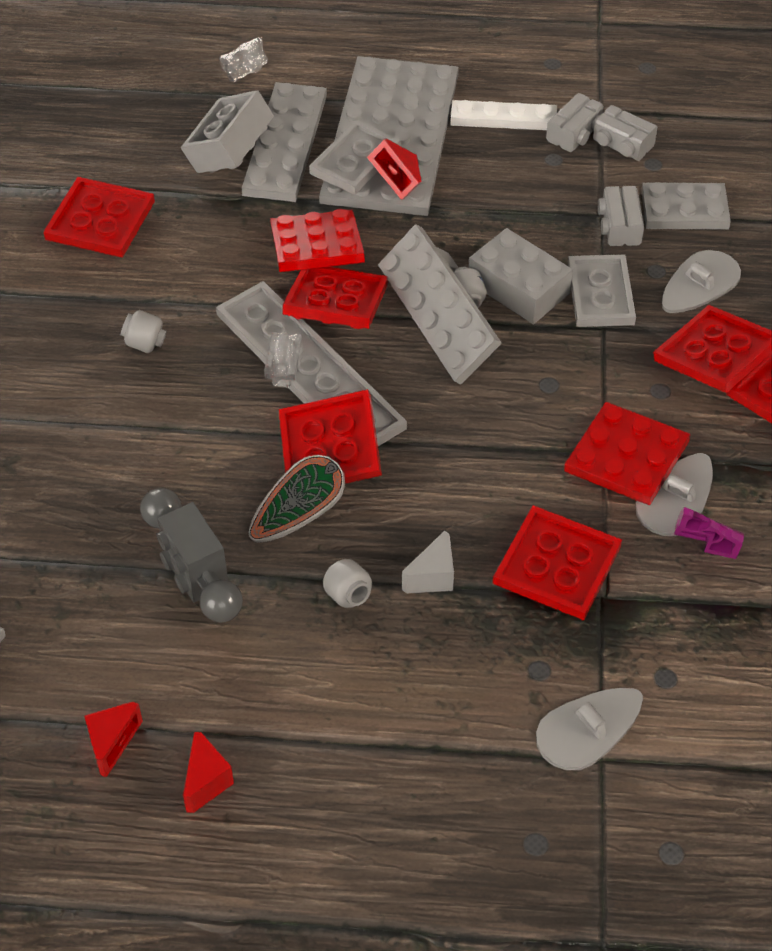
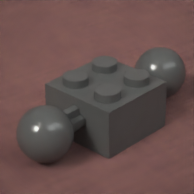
[140,488,243,623]

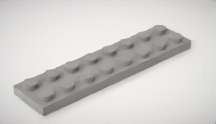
[216,281,407,446]

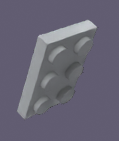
[309,120,401,195]
[641,182,731,230]
[568,255,636,327]

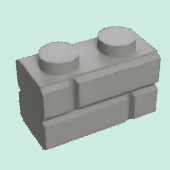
[546,93,604,152]
[593,105,658,161]
[598,186,644,246]

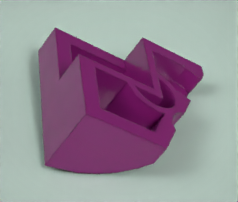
[674,507,744,559]

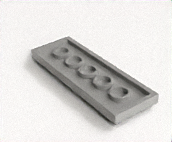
[242,82,327,202]
[378,224,502,384]

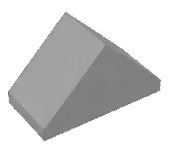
[402,531,454,594]

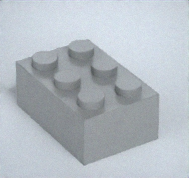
[180,90,274,173]
[469,228,573,325]

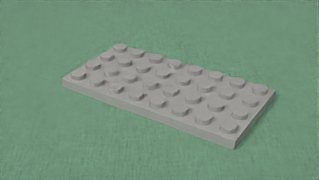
[319,56,459,216]

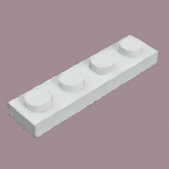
[451,100,557,130]

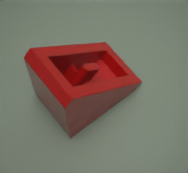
[367,139,422,200]
[84,702,143,778]
[183,732,234,813]

